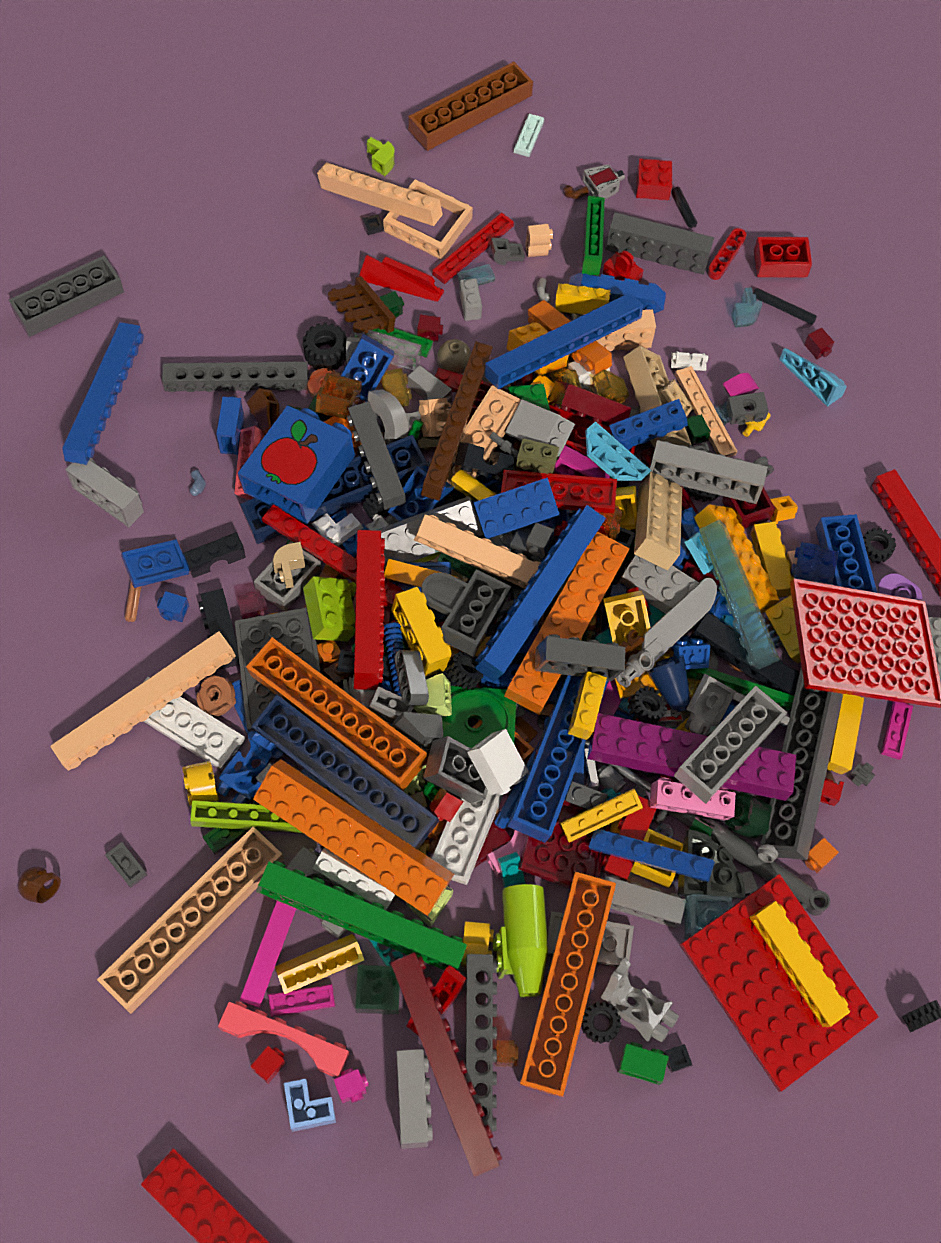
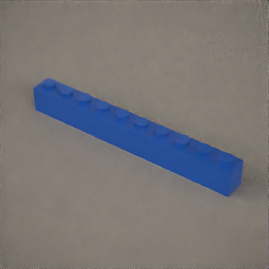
[485,293,643,389]
[62,322,144,465]

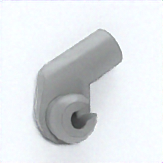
[537,278,550,302]

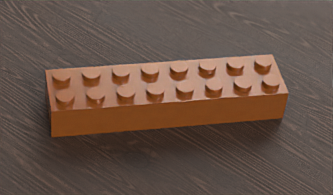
[408,62,533,151]

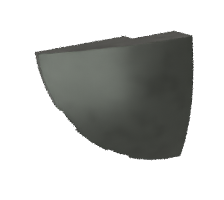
[677,830,745,899]

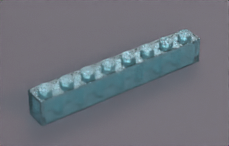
[699,519,780,669]

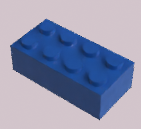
[474,478,560,539]

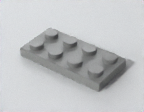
[547,911,634,967]

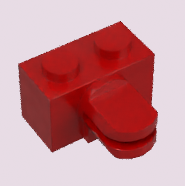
[602,250,644,282]

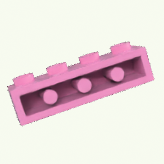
[650,778,736,820]

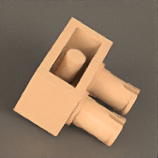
[419,398,451,437]

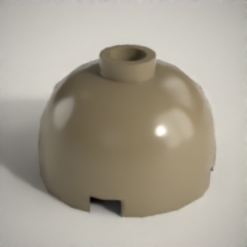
[437,339,471,374]

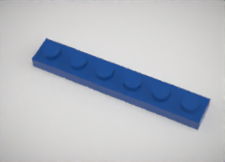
[589,829,715,882]

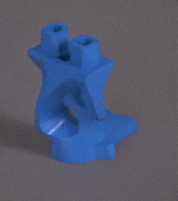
[216,731,284,804]

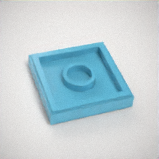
[684,532,717,575]

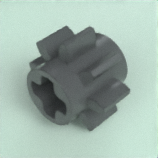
[850,762,875,787]

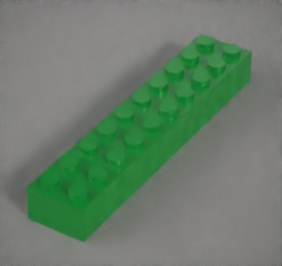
[256,861,467,971]

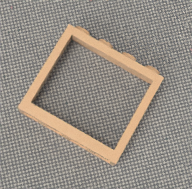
[383,180,473,260]

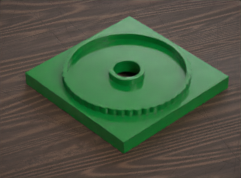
[442,686,516,749]

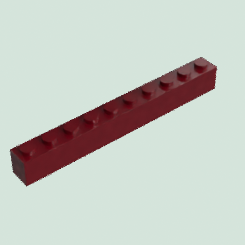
[391,953,502,1177]

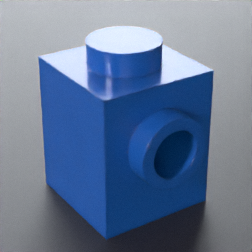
[157,591,189,622]

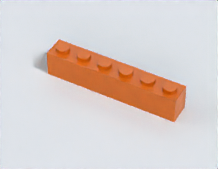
[528,300,612,376]

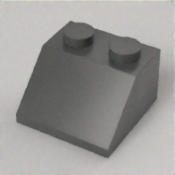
[390,712,443,753]

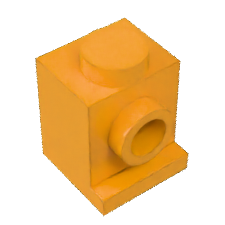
[771,496,798,524]

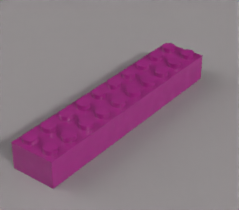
[587,713,796,801]

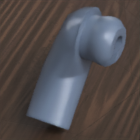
[189,470,206,496]

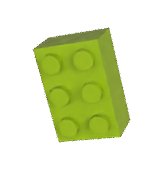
[303,576,355,642]

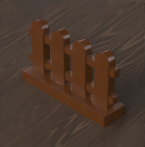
[327,276,396,334]

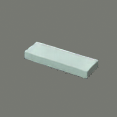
[514,114,544,157]

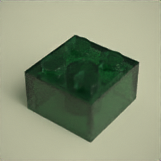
[355,965,400,1015]

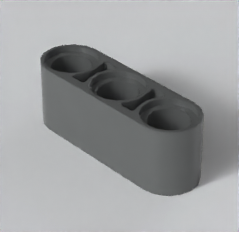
[395,650,429,706]

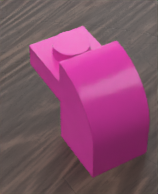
[723,373,759,397]

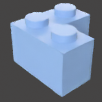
[284,1079,336,1132]

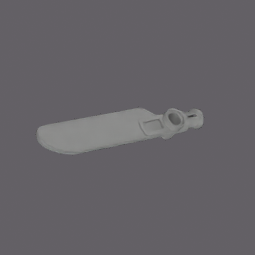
[616,578,717,687]

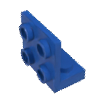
[670,635,710,669]

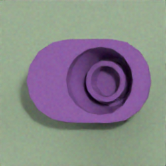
[878,573,922,601]

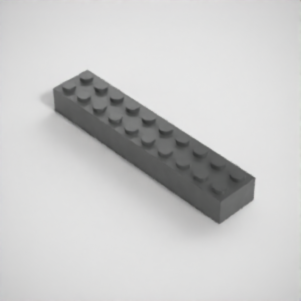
[761,666,843,860]

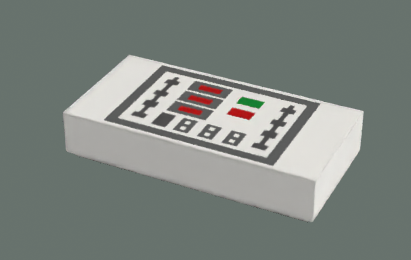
[584,749,599,791]

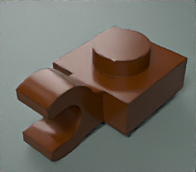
[619,629,645,666]

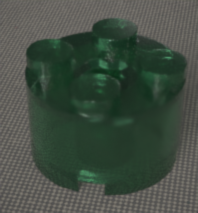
[724,792,772,839]

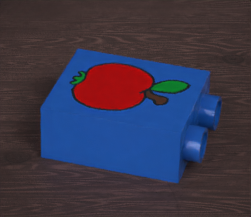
[238,405,355,524]

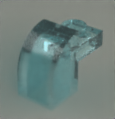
[732,287,762,328]

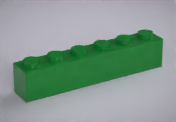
[582,196,605,275]

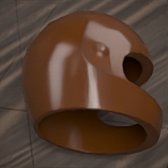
[17,867,61,904]

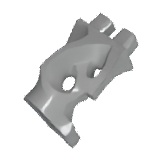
[601,958,679,1042]

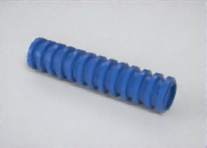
[384,622,405,697]

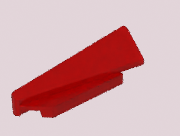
[359,255,444,302]

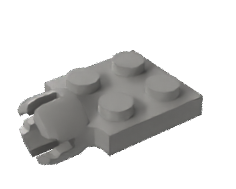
[685,674,736,736]

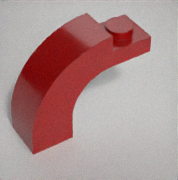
[406,965,467,1036]

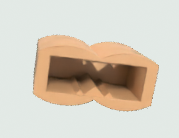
[525,224,553,257]

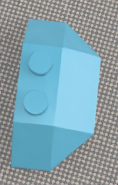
[585,422,651,481]

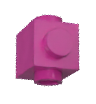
[333,1068,369,1103]

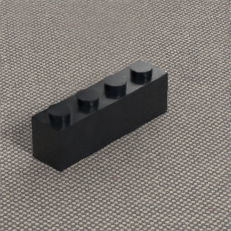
[198,588,240,670]

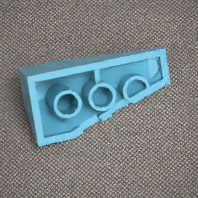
[779,348,847,407]

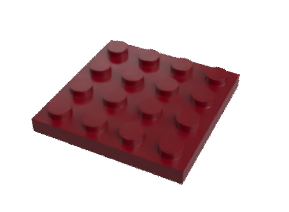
[518,801,611,889]

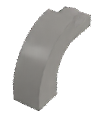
[368,390,408,445]

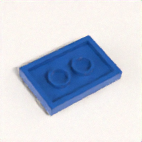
[121,539,190,588]

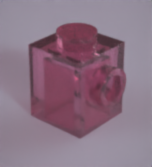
[238,592,268,619]

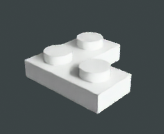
[312,513,363,547]

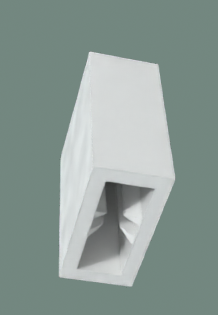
[467,729,529,795]

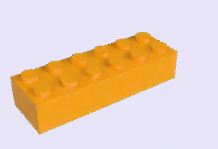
[694,504,780,613]

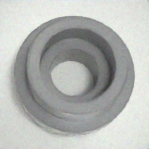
[758,844,778,863]

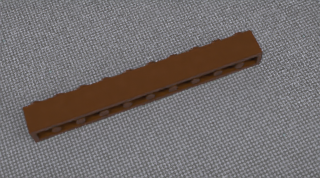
[421,341,493,501]

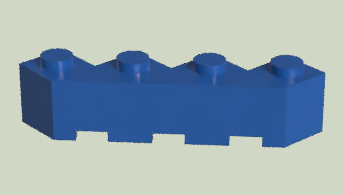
[569,272,666,314]

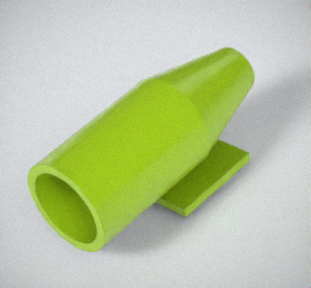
[493,884,548,997]

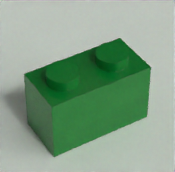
[618,1042,669,1085]

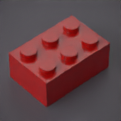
[754,237,812,277]

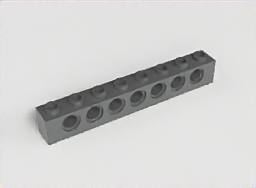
[162,362,308,392]
[465,954,497,1131]

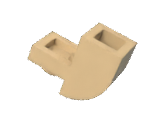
[273,542,305,589]

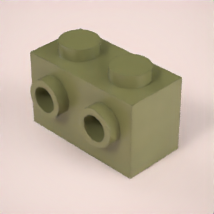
[516,438,560,474]

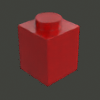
[429,788,463,822]
[250,1046,286,1084]

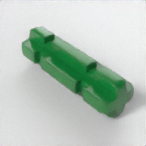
[408,420,423,441]

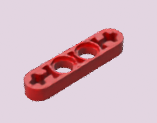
[707,228,747,280]

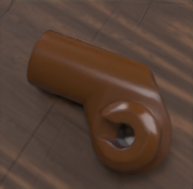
[564,185,589,199]

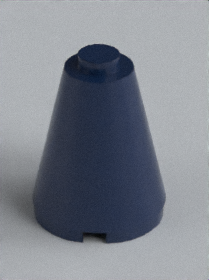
[647,655,690,712]

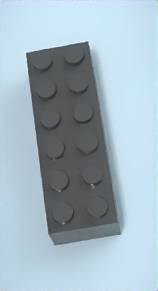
[606,212,714,275]
[9,255,124,337]

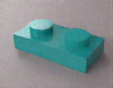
[498,852,526,888]

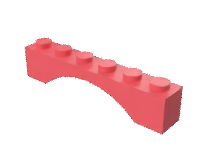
[218,1001,349,1078]

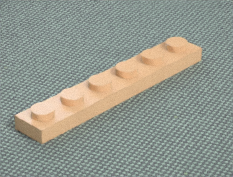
[675,366,737,457]

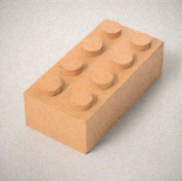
[583,310,656,351]

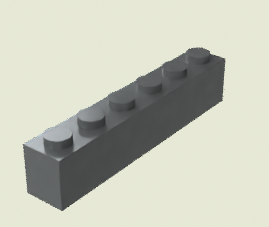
[346,401,406,510]

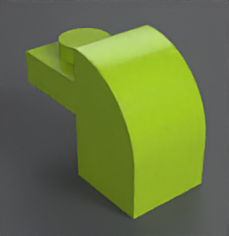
[367,137,395,176]

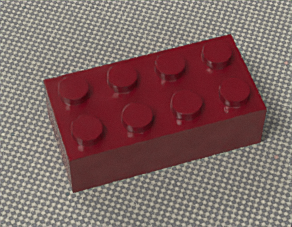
[548,380,632,427]

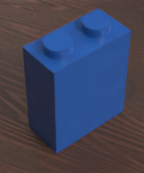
[216,396,244,455]

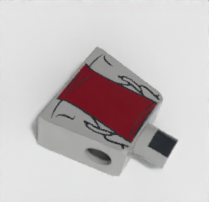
[582,165,625,199]

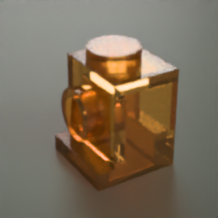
[496,1040,519,1067]

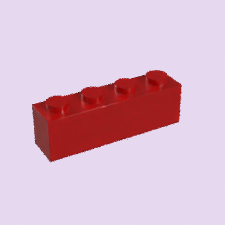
[602,796,656,882]

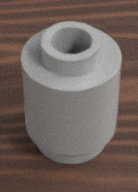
[597,765,626,793]

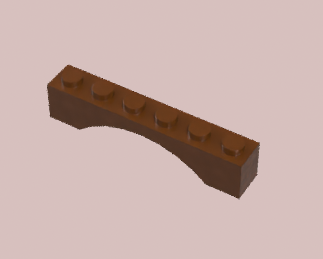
[247,388,280,435]

